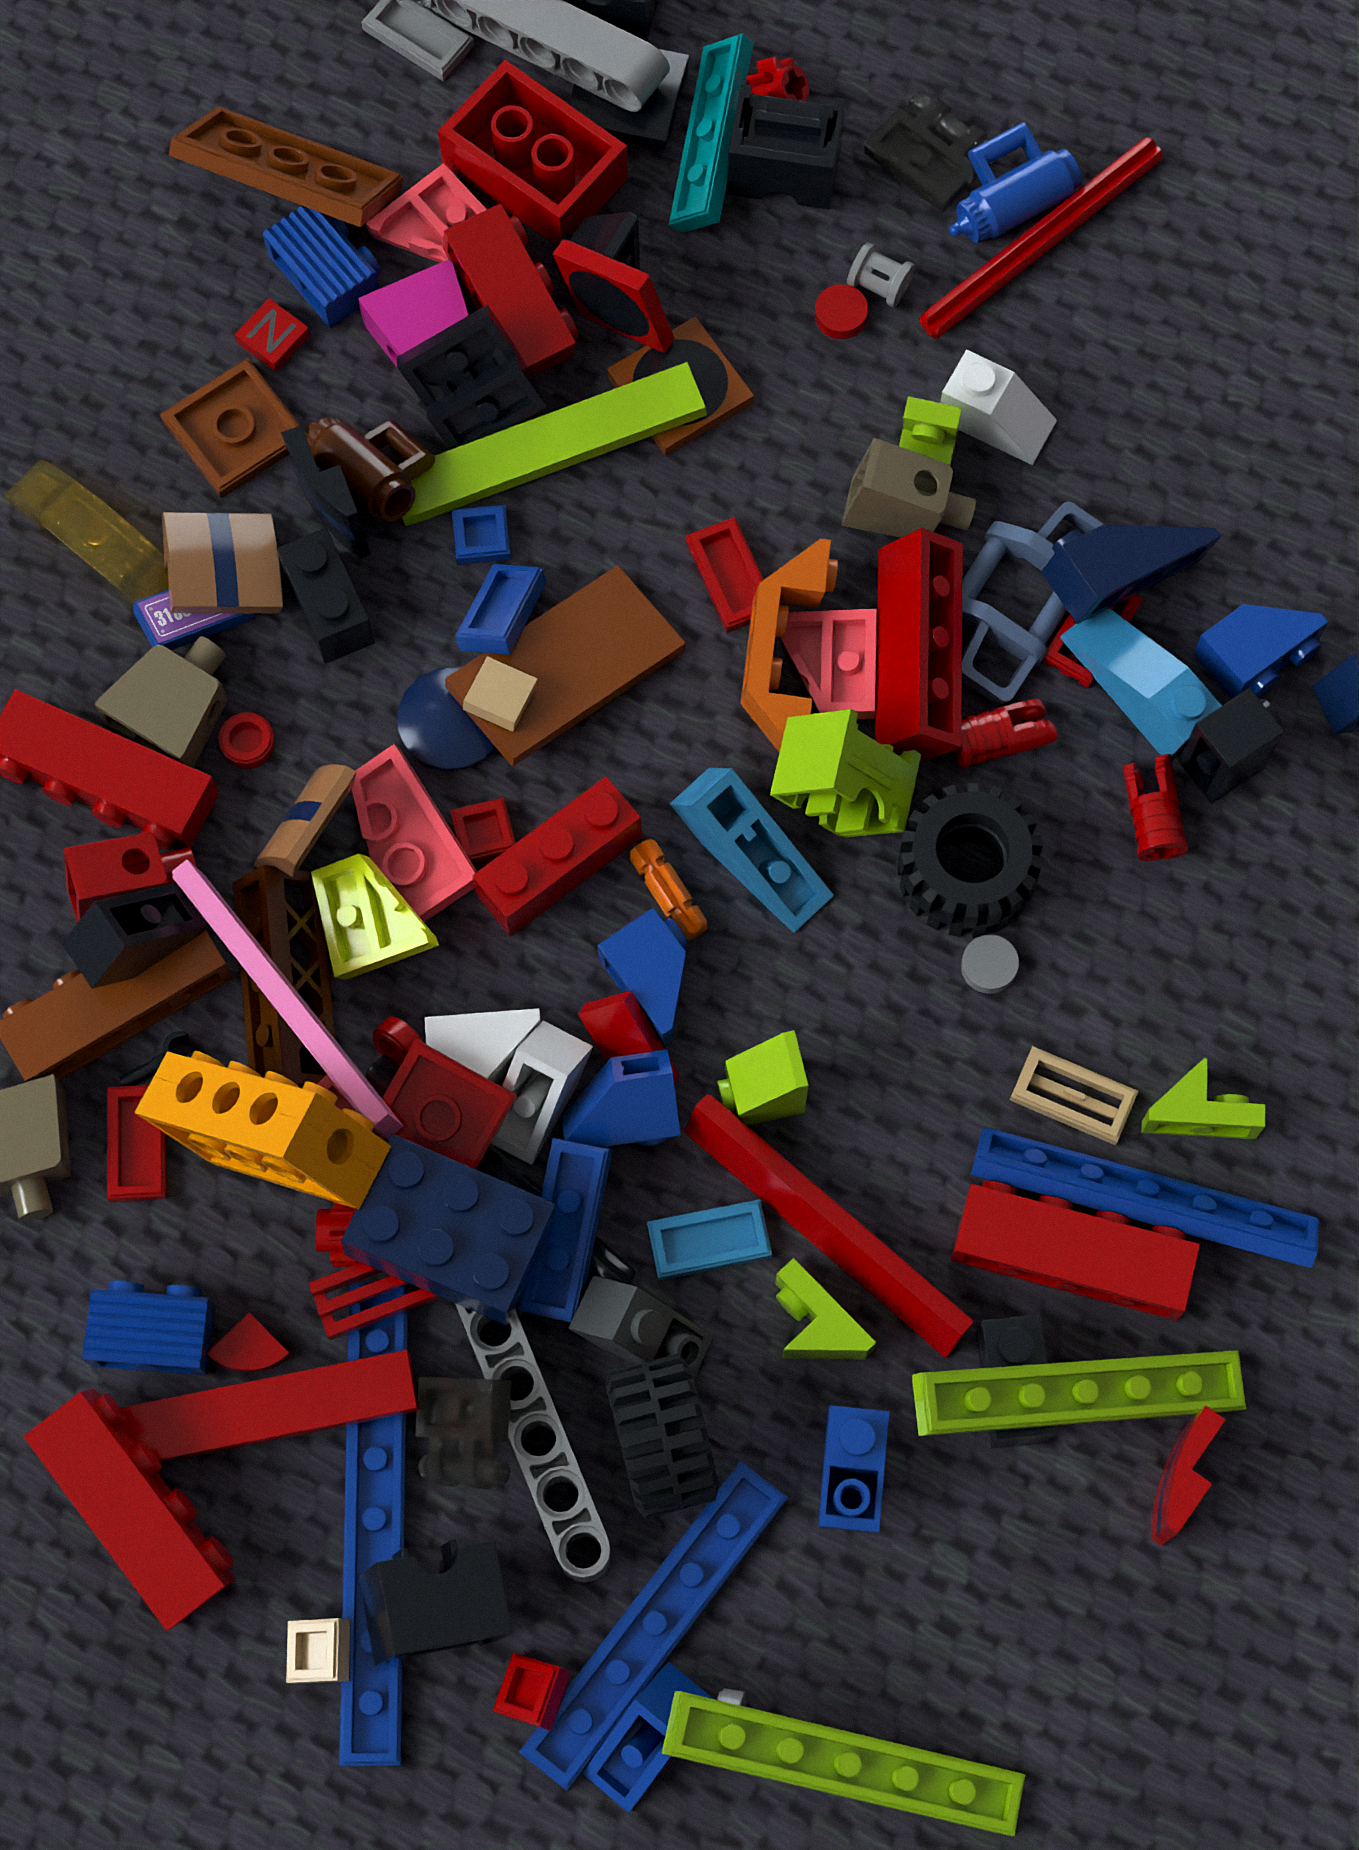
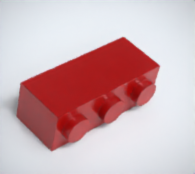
[442,203,578,376]
[472,776,642,937]

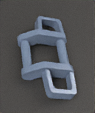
[962,502,1104,705]

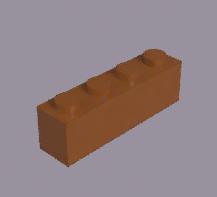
[0,930,233,1082]

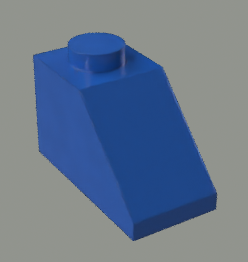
[597,908,689,1048]
[582,1661,713,1813]

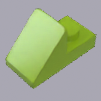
[899,396,962,465]
[1141,1058,1265,1139]
[775,1258,876,1360]

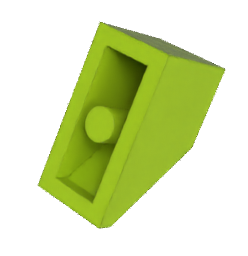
[717,1030,808,1126]

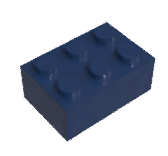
[341,1134,556,1326]

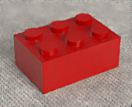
[438,60,628,247]

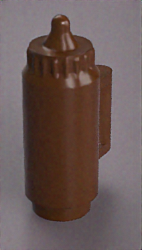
[306,417,435,521]

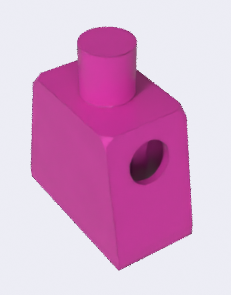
[358,259,468,369]

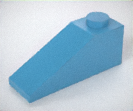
[1060,608,1222,758]
[670,768,834,933]

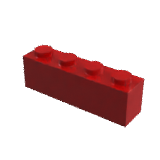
[875,528,963,764]
[0,689,219,850]
[950,1181,1200,1321]
[23,1389,237,1631]

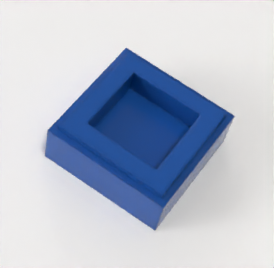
[452,505,511,565]

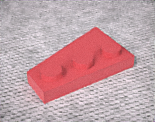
[352,744,477,922]

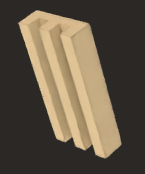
[1010,1046,1138,1145]

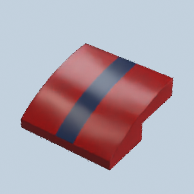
[1151,1405,1225,1546]

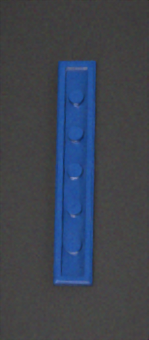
[971,1127,1319,1268]
[519,1461,788,1791]

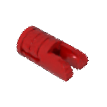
[953,698,1058,769]
[1122,754,1188,862]

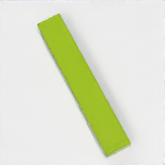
[402,362,707,526]
[912,1350,1246,1436]
[662,1691,1025,1836]

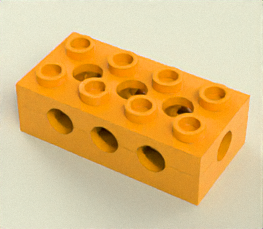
[134,1051,391,1210]

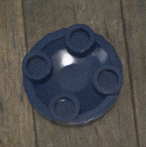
[397,667,498,770]

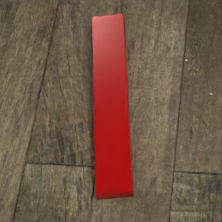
[684,1094,974,1359]
[121,1350,420,1463]

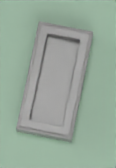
[361,0,474,81]

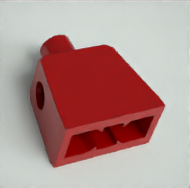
[63,832,197,923]

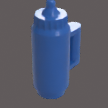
[949,122,1082,243]

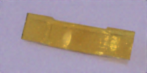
[3,459,169,605]

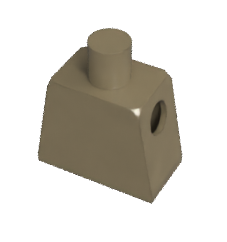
[841,438,976,538]
[94,636,228,768]
[0,1074,72,1222]

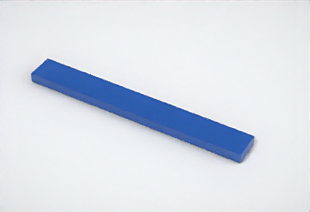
[339,1283,409,1767]

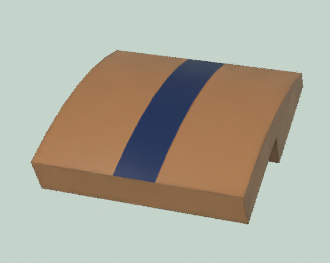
[162,512,283,613]
[253,764,356,877]

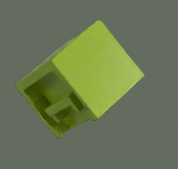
[770,709,921,837]

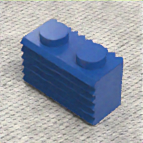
[263,205,381,328]
[82,1280,216,1376]

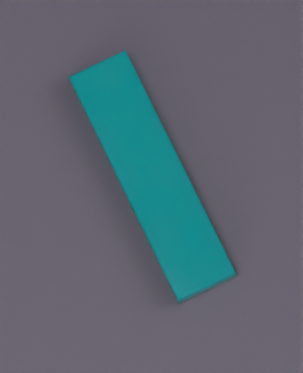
[669,33,754,232]

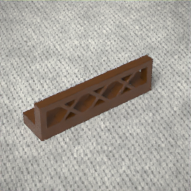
[233,865,336,1088]

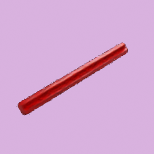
[919,137,1163,339]

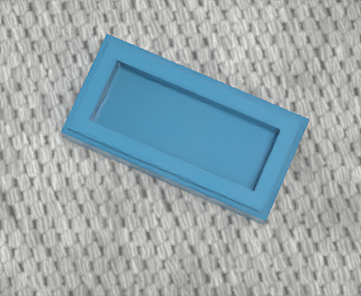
[647,1199,772,1281]

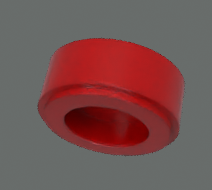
[815,284,868,339]
[218,712,275,769]
[372,1016,424,1066]

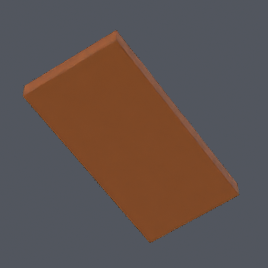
[169,106,404,227]
[445,565,686,767]

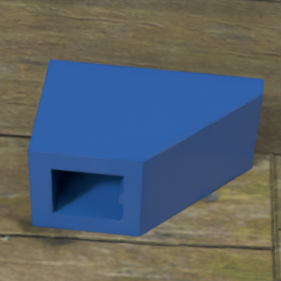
[1193,604,1328,699]
[561,1049,681,1149]
[818,1405,889,1534]

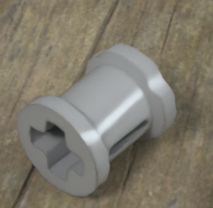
[847,242,915,308]

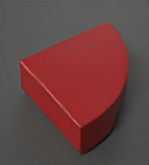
[207,1312,291,1372]

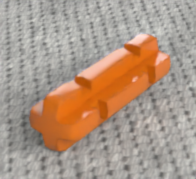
[630,839,707,941]

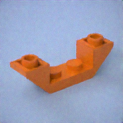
[740,539,838,752]

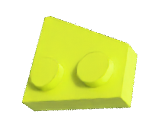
[311,853,439,980]

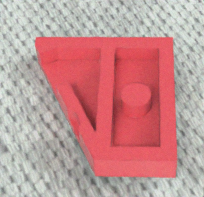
[366,163,487,263]
[781,609,877,719]

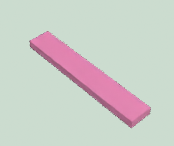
[172,860,404,1139]

